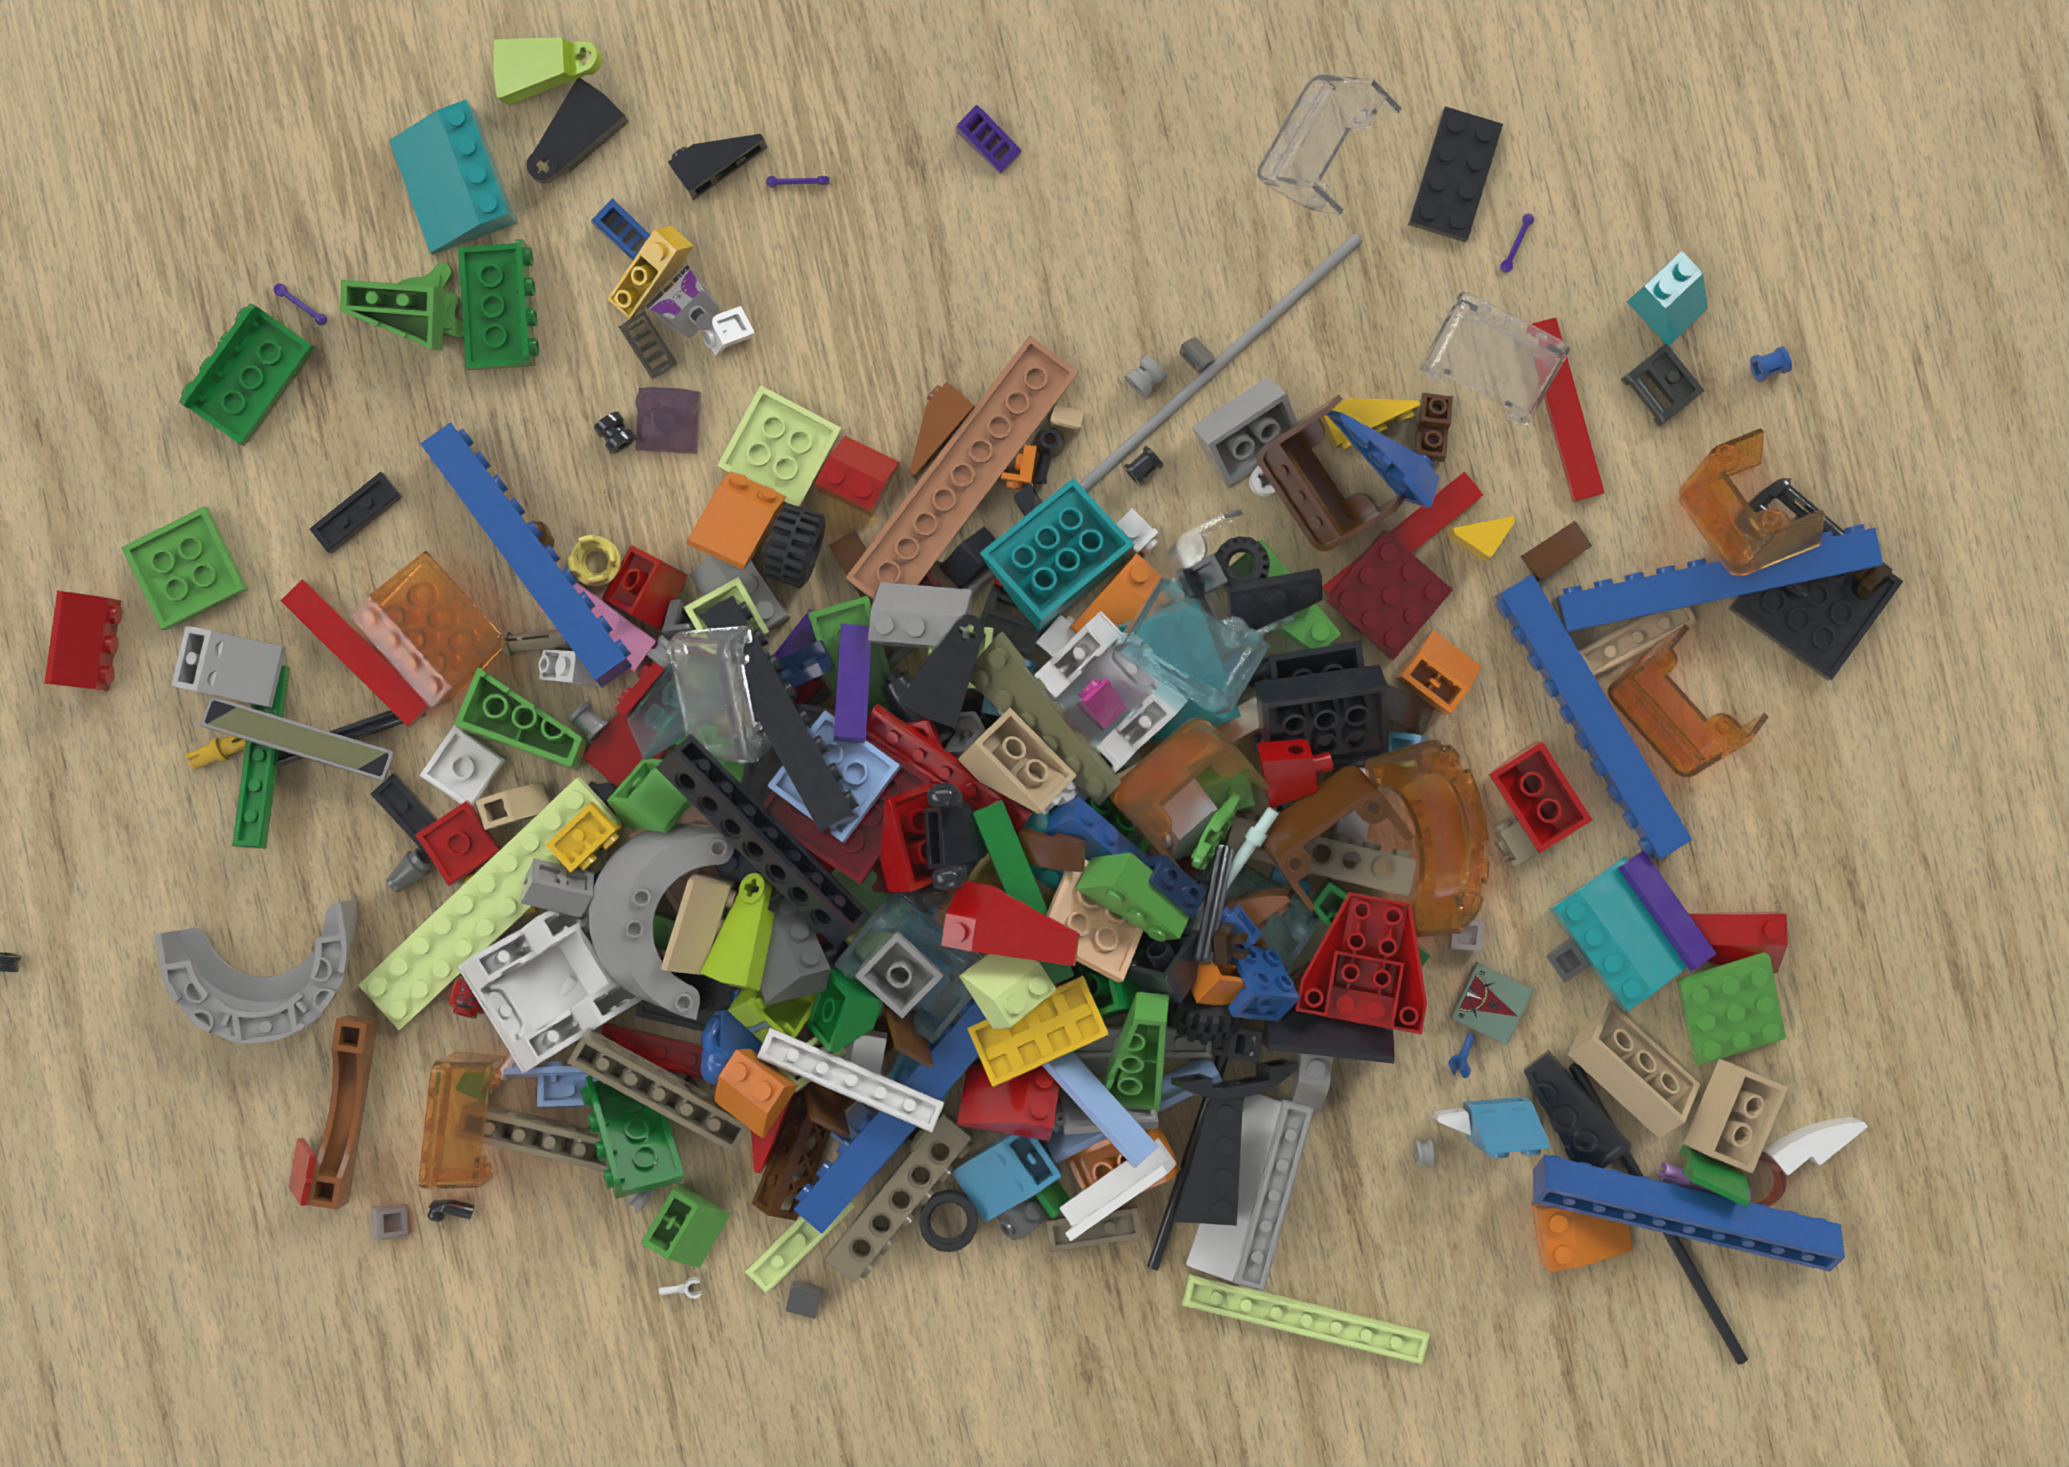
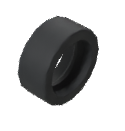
[919,1189,978,1252]

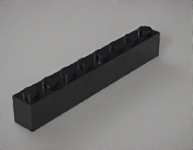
[700,595,860,836]

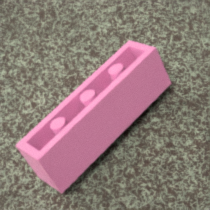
[539,583,658,674]

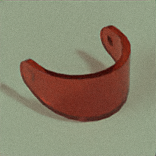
[1756,1155,1787,1206]

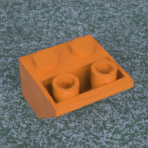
[1395,629,1482,715]

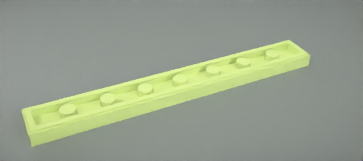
[1182,1273,1430,1365]

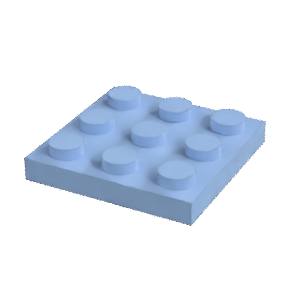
[768,710,901,843]

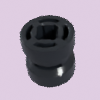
[593,411,636,454]

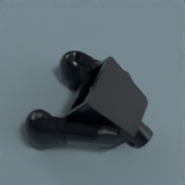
[924,782,987,892]

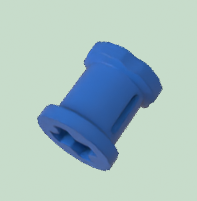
[1750,346,1792,382]

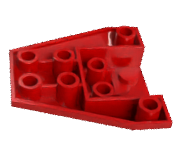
[1296,892,1427,1035]

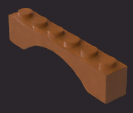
[307,1015,379,1210]

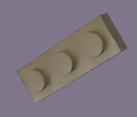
[1046,1205,1142,1252]

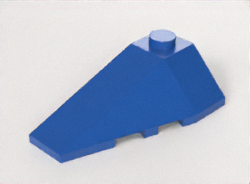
[1326,410,1439,508]

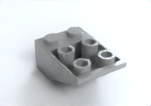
[171,626,286,708]

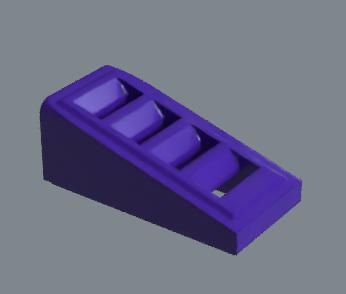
[956,105,1022,174]

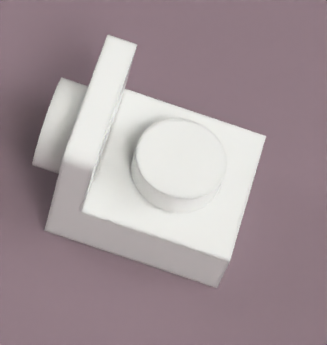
[702,306,755,356]
[1117,508,1159,555]

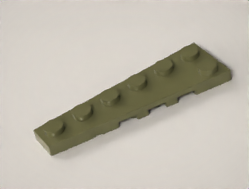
[970,632,1122,806]

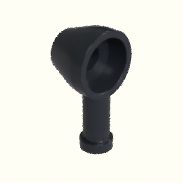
[1032,427,1065,485]

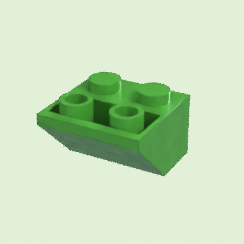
[607,757,692,833]
[641,1182,732,1268]

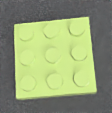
[717,385,842,507]

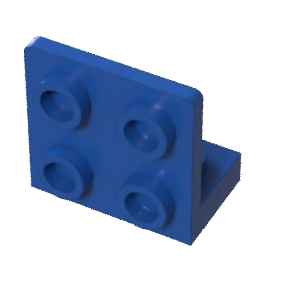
[1228,944,1300,1022]

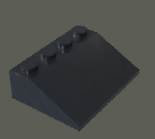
[1255,664,1389,769]

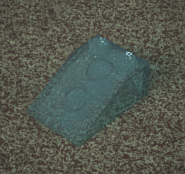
[627,652,725,759]

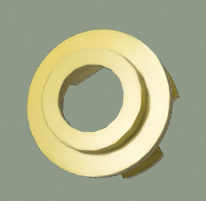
[567,535,621,587]

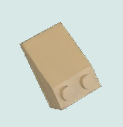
[958,708,1077,814]

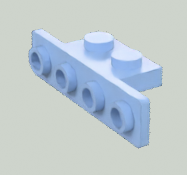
[504,1061,598,1108]

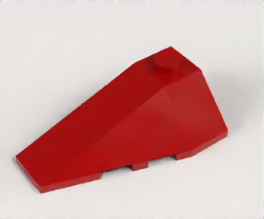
[941,881,1080,966]
[1688,911,1788,973]

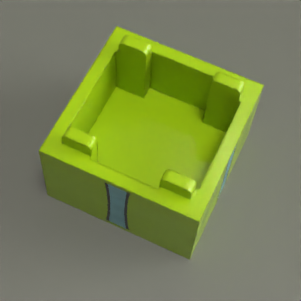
[728,989,818,1043]

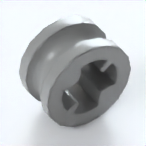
[1414,1139,1435,1168]
[625,1190,655,1213]

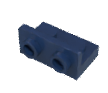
[779,640,836,687]
[1139,855,1206,916]

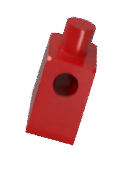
[1257,739,1333,808]

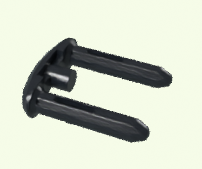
[1727,478,1845,598]

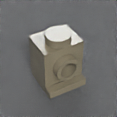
[1493,818,1538,868]

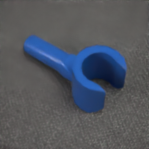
[1449,1033,1475,1078]

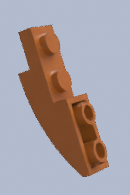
[1223,888,1295,930]

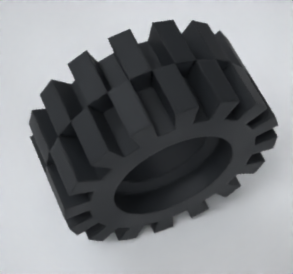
[1216,536,1270,589]

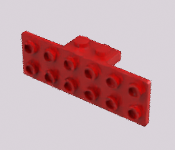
[583,626,732,787]

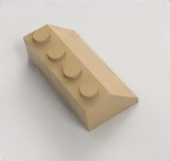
[1568,1001,1700,1138]

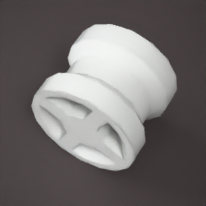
[1249,466,1276,497]

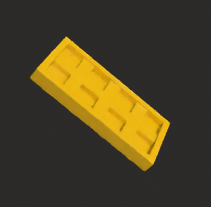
[967,976,1109,1087]

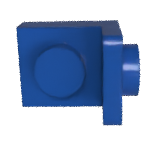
[1219,904,1261,949]

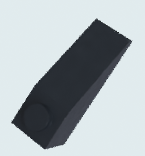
[668,134,768,200]

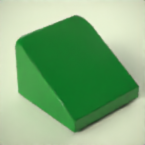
[1035,1180,1070,1218]

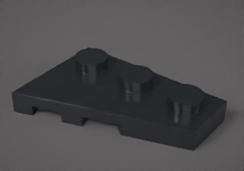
[1227,568,1323,642]

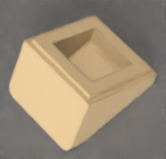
[1050,405,1084,434]

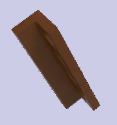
[752,1089,831,1221]

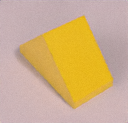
[1447,516,1515,561]

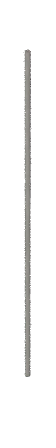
[831,233,1362,710]

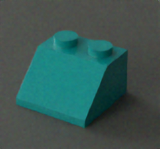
[1627,251,1708,346]

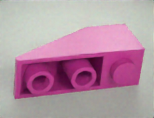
[1076,677,1127,731]

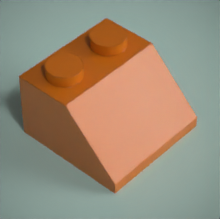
[714,1049,799,1138]

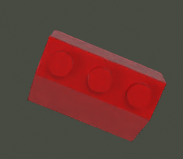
[44,590,123,691]
[1489,741,1593,853]

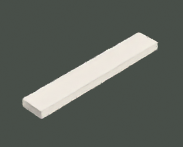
[757,1028,944,1132]

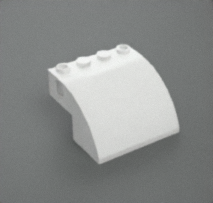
[997,611,1188,801]
[458,903,642,1073]

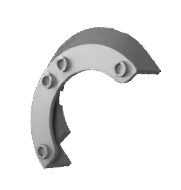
[589,823,734,1020]
[155,900,358,1044]

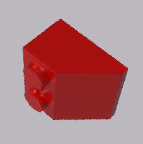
[815,436,900,517]
[602,545,689,629]

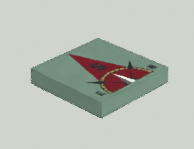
[1450,962,1533,1045]

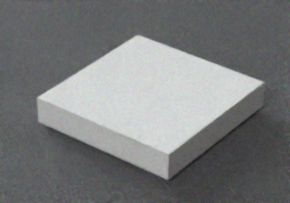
[419,725,507,807]

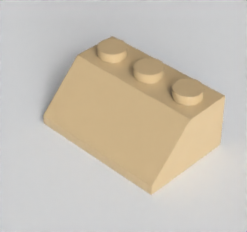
[661,870,738,975]
[1684,1058,1788,1173]

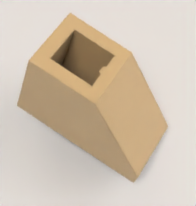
[475,782,550,830]

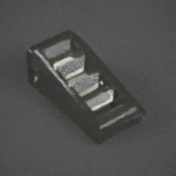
[618,311,678,380]

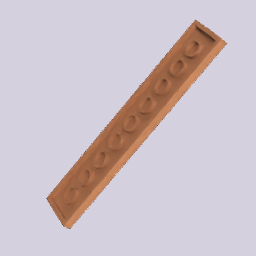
[845,335,1078,601]

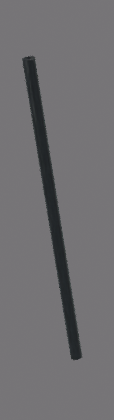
[1147,1055,1229,1271]
[1568,1063,1748,1365]

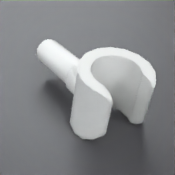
[659,1277,702,1299]

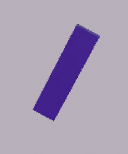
[833,624,871,743]
[1618,850,1716,972]

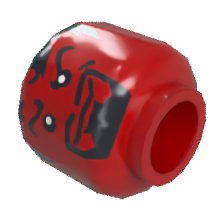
[448,976,485,1019]

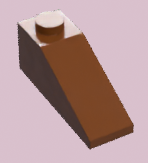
[910,381,975,479]

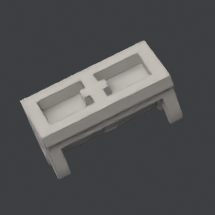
[521,858,594,917]

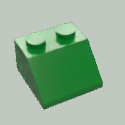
[806,969,883,1053]

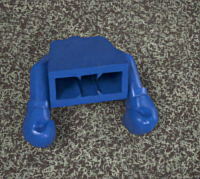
[701,990,763,1085]

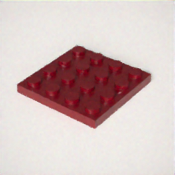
[762,710,932,885]

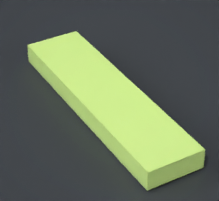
[745,1201,855,1294]

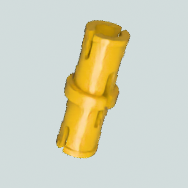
[186,735,246,770]

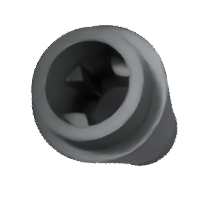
[386,849,433,892]

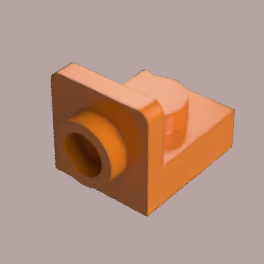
[1001,445,1037,491]

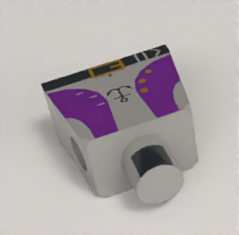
[646,265,720,338]

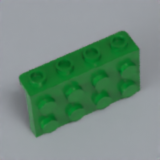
[458,239,540,370]
[179,303,315,446]
[580,1076,684,1199]

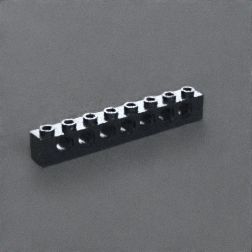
[655,733,870,947]

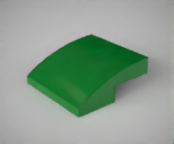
[1679,1144,1750,1207]

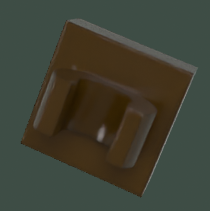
[1852,562,1893,601]
[1213,922,1249,966]

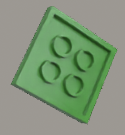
[121,507,248,630]
[1676,952,1786,1066]

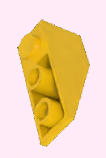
[607,225,694,320]
[1320,398,1421,450]

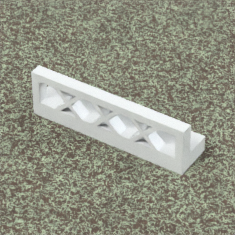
[1059,1138,1177,1241]

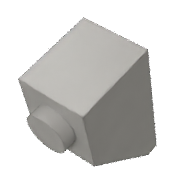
[1291,1053,1333,1112]

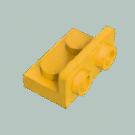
[545,801,622,873]

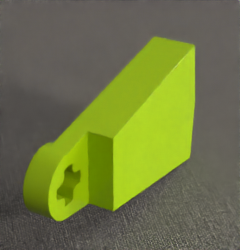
[493,37,603,105]
[700,873,775,991]

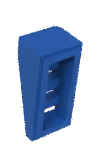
[591,198,650,260]

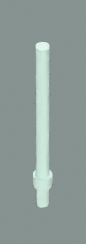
[1186,807,1279,930]

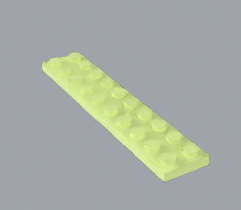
[358,777,622,1030]

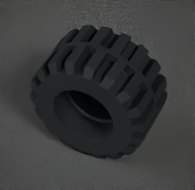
[763,503,826,588]
[1168,989,1243,1045]

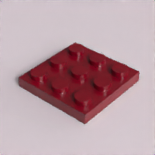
[1324,530,1453,660]

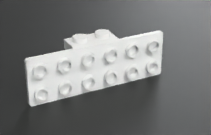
[1186,1094,1282,1282]

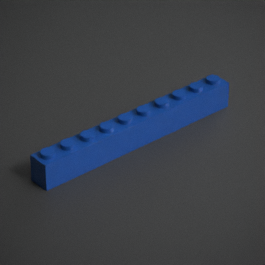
[420,422,632,688]
[1556,524,1883,632]
[1495,574,1692,859]
[794,997,986,1234]
[1533,1155,1845,1272]

